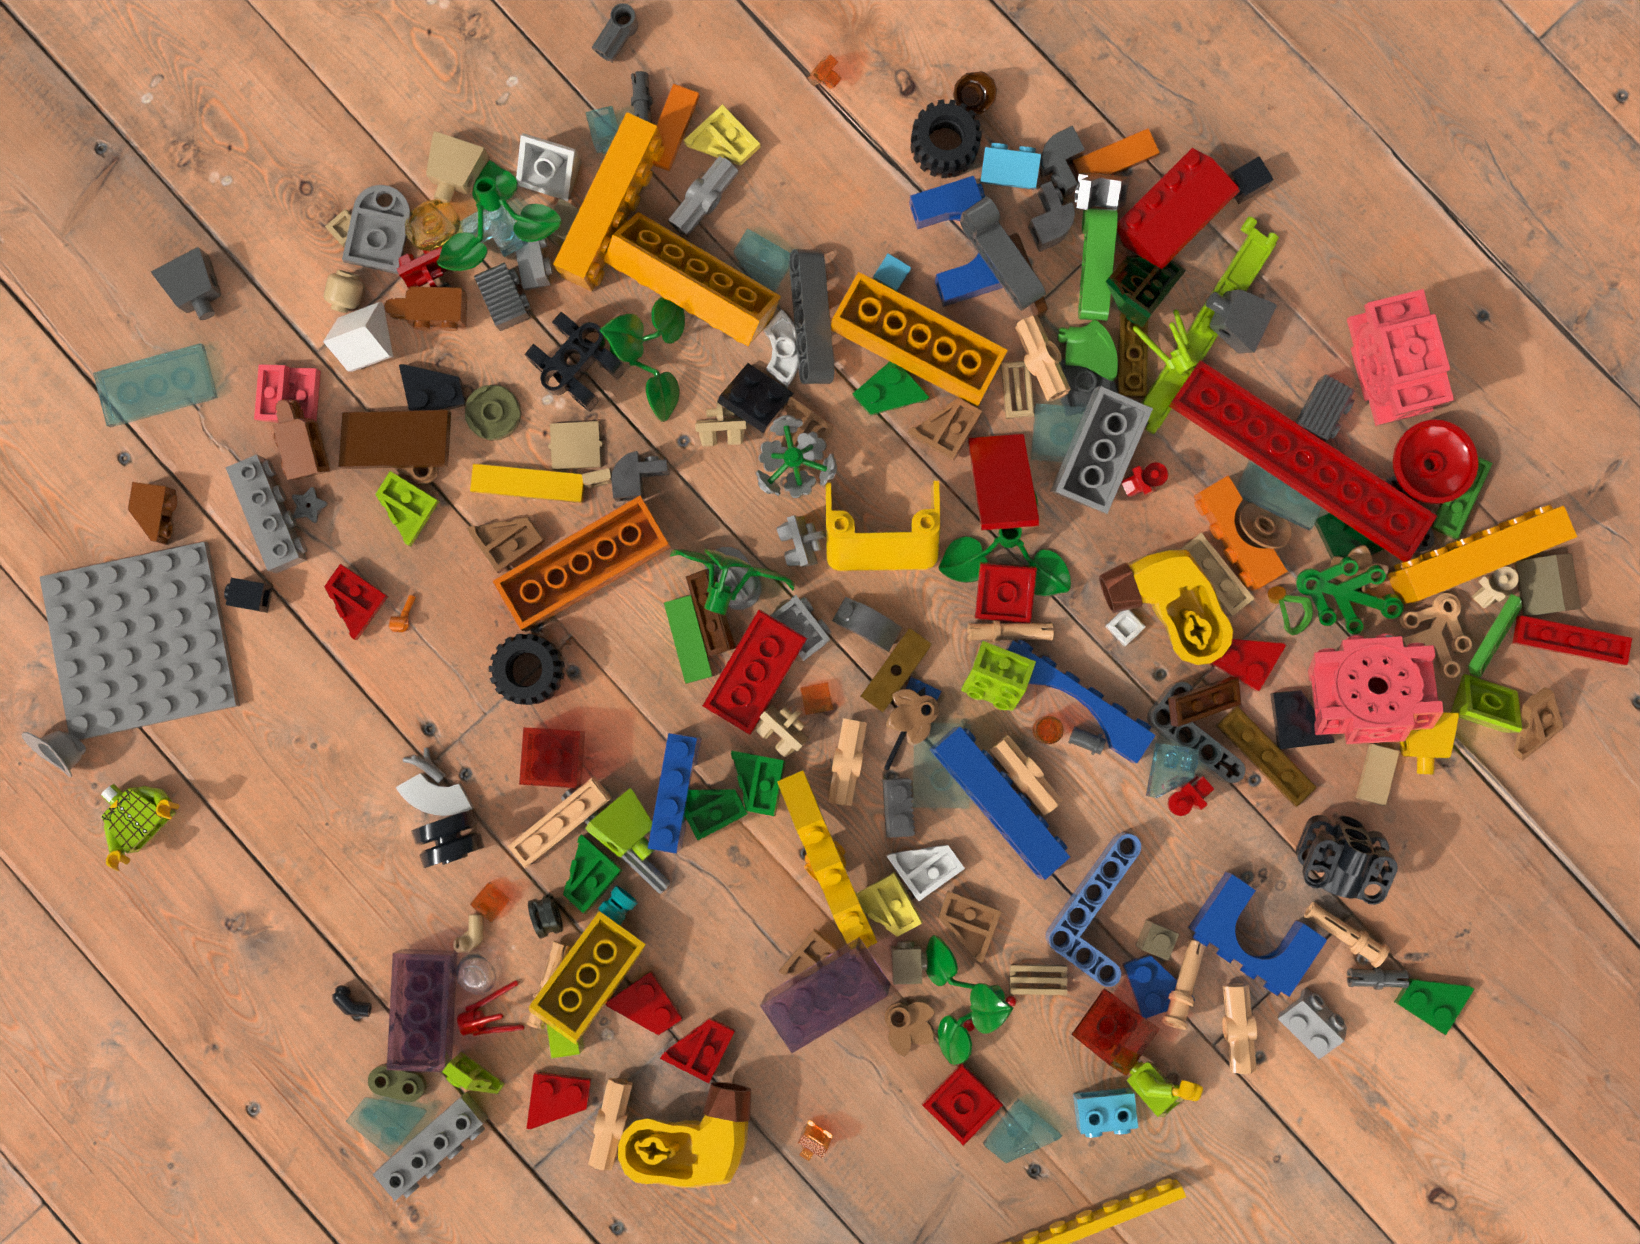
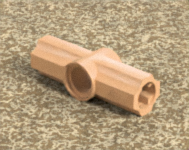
[1015,315,1071,401]
[828,718,867,806]
[989,735,1063,816]
[1222,983,1257,1074]
[588,1078,633,1170]

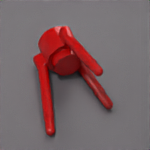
[457,980,525,1037]

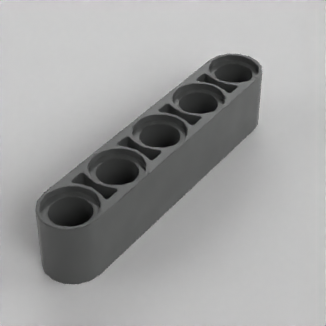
[789,249,835,384]

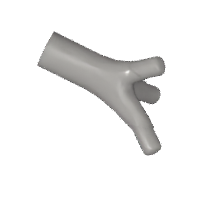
[403,748,446,783]

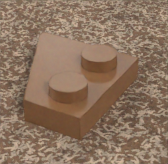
[908,398,983,461]
[466,517,545,573]
[1514,687,1564,761]
[938,890,1001,963]

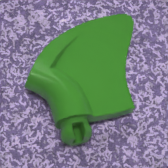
[1057,320,1118,381]

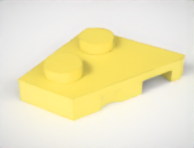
[684,104,761,166]
[856,872,923,937]

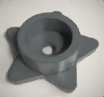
[292,487,328,523]

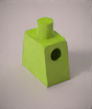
[585,788,655,861]

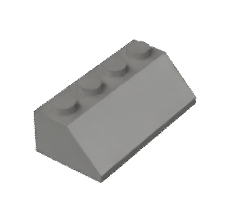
[1050,386,1153,514]

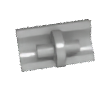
[777,515,826,566]

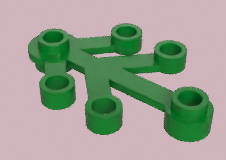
[1296,557,1404,635]

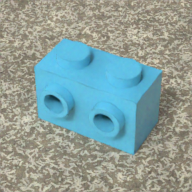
[980,143,1041,190]
[1073,1088,1138,1138]

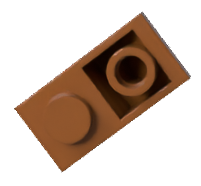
[128,482,178,545]

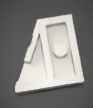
[887,844,965,901]

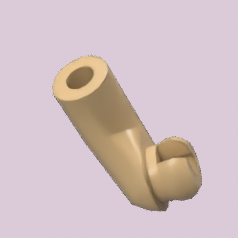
[453,914,483,954]

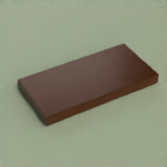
[338,410,451,469]

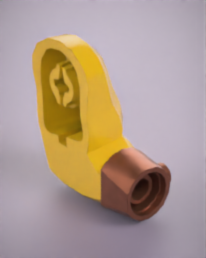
[1099,550,1233,665]
[618,1082,751,1188]

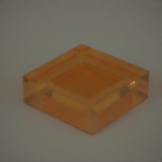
[800,682,833,715]

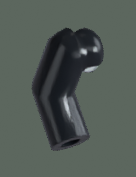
[332,985,372,1017]

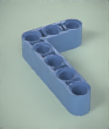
[1045,832,1141,987]

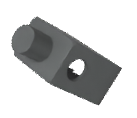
[151,247,221,320]
[1206,290,1277,354]

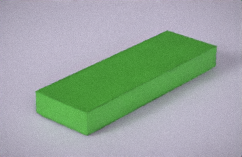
[1430,457,1493,539]
[1468,594,1522,678]
[664,595,713,684]

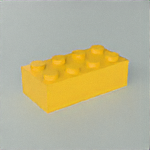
[529,911,646,1045]

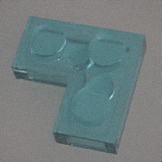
[454,205,528,257]

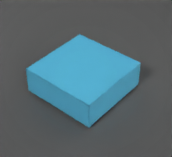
[873,254,911,292]

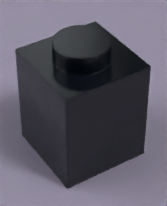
[1229,156,1274,204]
[224,577,273,613]

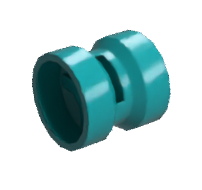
[598,885,638,925]

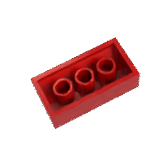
[1117,148,1240,269]

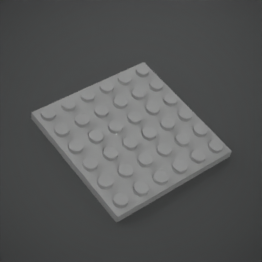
[40,542,240,740]

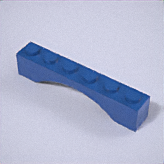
[1005,640,1156,764]

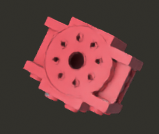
[1347,289,1454,426]
[1308,634,1443,744]

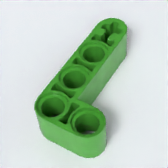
[1078,208,1117,321]

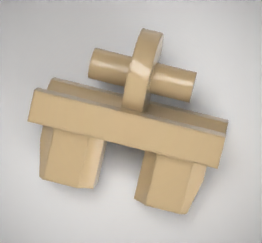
[695,400,747,446]
[1472,566,1519,609]
[755,705,809,757]

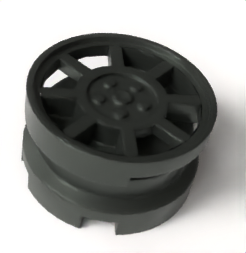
[528,893,563,939]

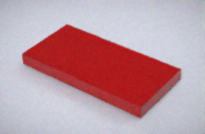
[968,434,1039,530]
[702,609,808,735]

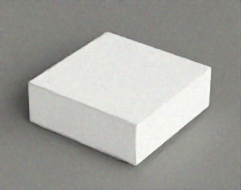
[1105,610,1146,646]

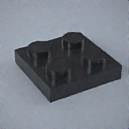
[717,363,794,433]

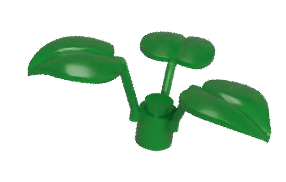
[436,160,562,271]
[600,297,685,422]
[938,491,1071,596]
[670,549,795,615]
[925,935,1013,1066]

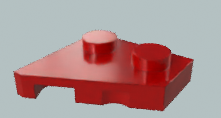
[324,564,389,640]
[1210,639,1286,692]
[605,971,683,1036]
[660,1017,735,1084]
[526,1071,592,1129]

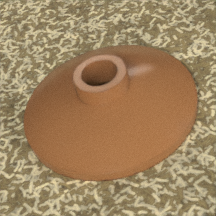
[1239,502,1292,549]

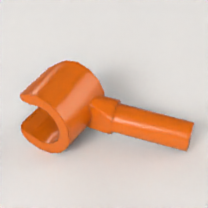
[389,595,416,633]

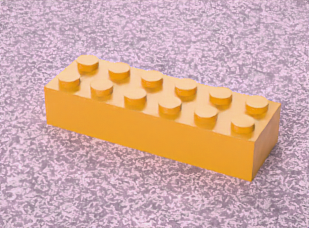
[553,112,664,292]
[604,212,781,346]
[831,272,1008,407]
[1387,504,1577,604]

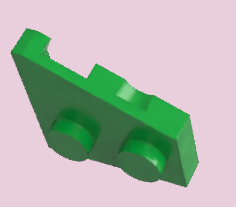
[852,361,929,416]
[731,751,786,816]
[563,834,623,914]

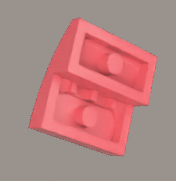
[254,364,321,423]

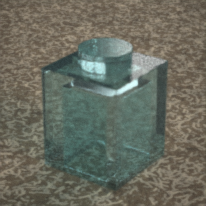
[585,106,619,154]

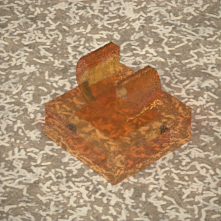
[806,54,842,89]
[470,882,511,923]
[798,1120,833,1161]

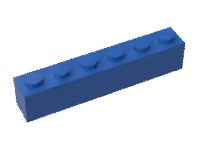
[929,727,1070,880]

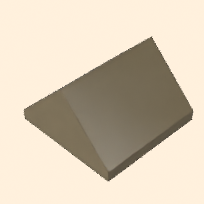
[1515,554,1581,616]

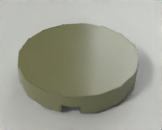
[465,385,521,441]

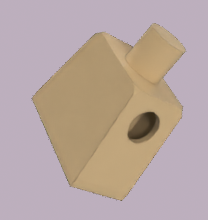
[426,131,489,204]

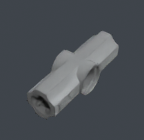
[668,156,738,237]

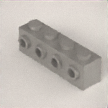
[226,455,307,573]
[373,1092,488,1201]

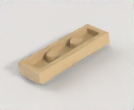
[1180,533,1254,617]

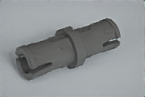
[631,71,653,123]
[1347,967,1409,990]

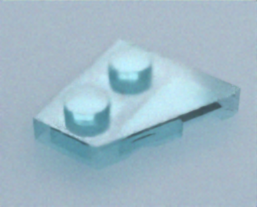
[733,228,791,292]
[1146,743,1199,798]
[346,1097,427,1157]
[983,1098,1062,1163]

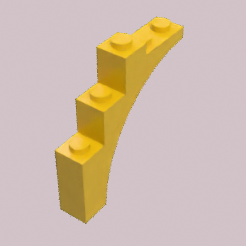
[777,770,878,954]

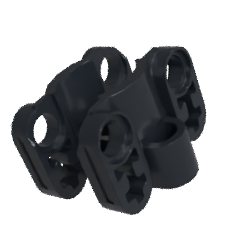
[524,312,626,412]
[1296,815,1398,905]

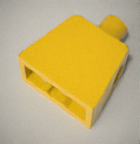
[1399,712,1459,775]

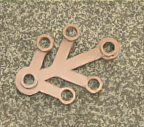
[1400,593,1472,678]

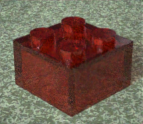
[519,727,585,788]
[1071,988,1160,1076]

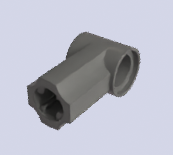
[592,3,638,63]

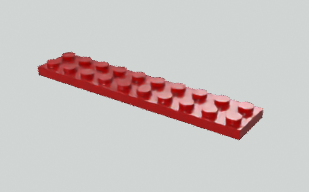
[1169,360,1437,562]

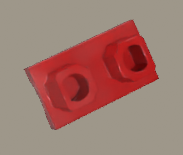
[396,241,448,289]
[1121,462,1169,497]
[1167,775,1214,816]

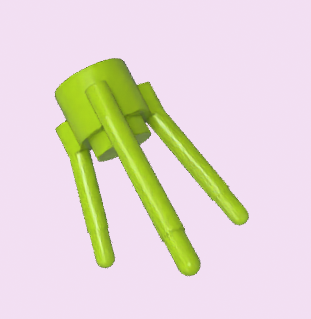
[1133,309,1198,374]

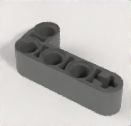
[960,196,1046,311]
[1147,682,1245,783]

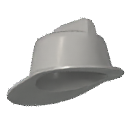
[705,547,761,610]
[21,731,86,778]

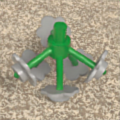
[756,415,837,498]

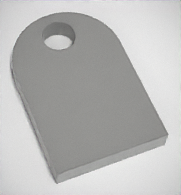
[342,185,411,275]

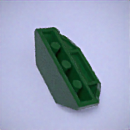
[1106,256,1186,327]

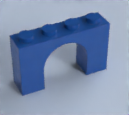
[909,176,1003,307]
[648,733,702,854]
[1188,872,1327,997]

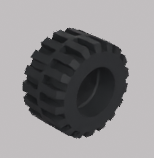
[910,99,982,178]
[489,634,565,705]

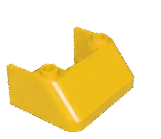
[825,481,940,572]

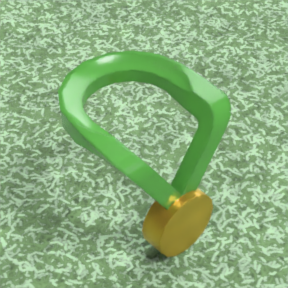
[1267,586,1313,635]

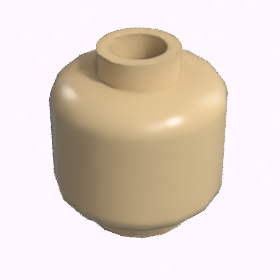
[323,270,364,313]

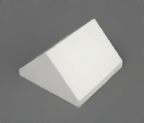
[516,133,581,201]
[323,302,393,372]

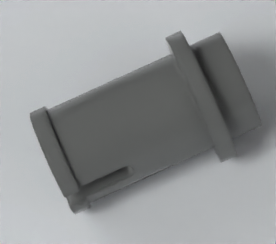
[1068,726,1106,755]

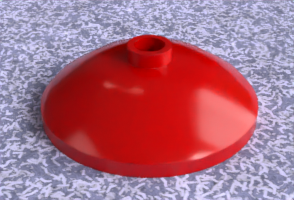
[1393,420,1478,504]

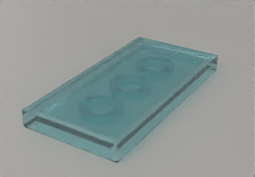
[93,343,218,428]

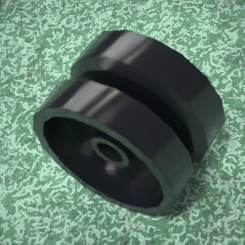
[411,810,485,868]

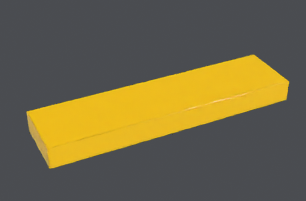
[470,464,584,503]

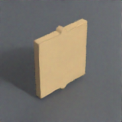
[548,421,603,470]

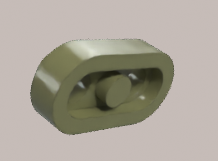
[368,1064,426,1102]

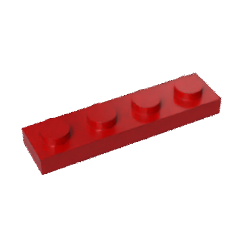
[1512,615,1632,666]

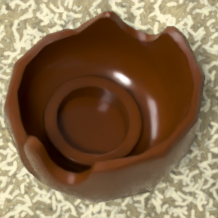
[953,71,997,115]

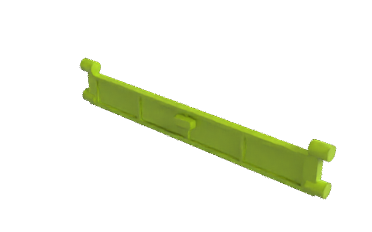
[1141,216,1279,434]

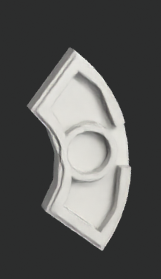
[763,309,798,388]
[396,773,474,816]

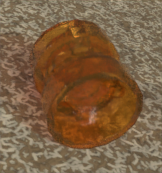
[1032,716,1064,744]

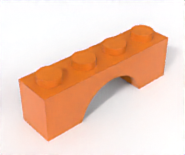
[1194,475,1288,591]

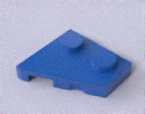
[1122,954,1195,1019]

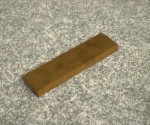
[1216,706,1317,807]

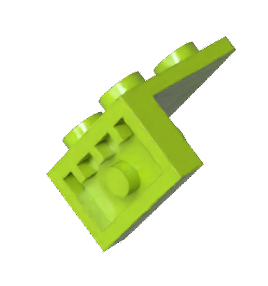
[961,641,1036,711]

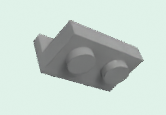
[513,235,553,290]
[770,595,831,661]
[1278,987,1347,1059]

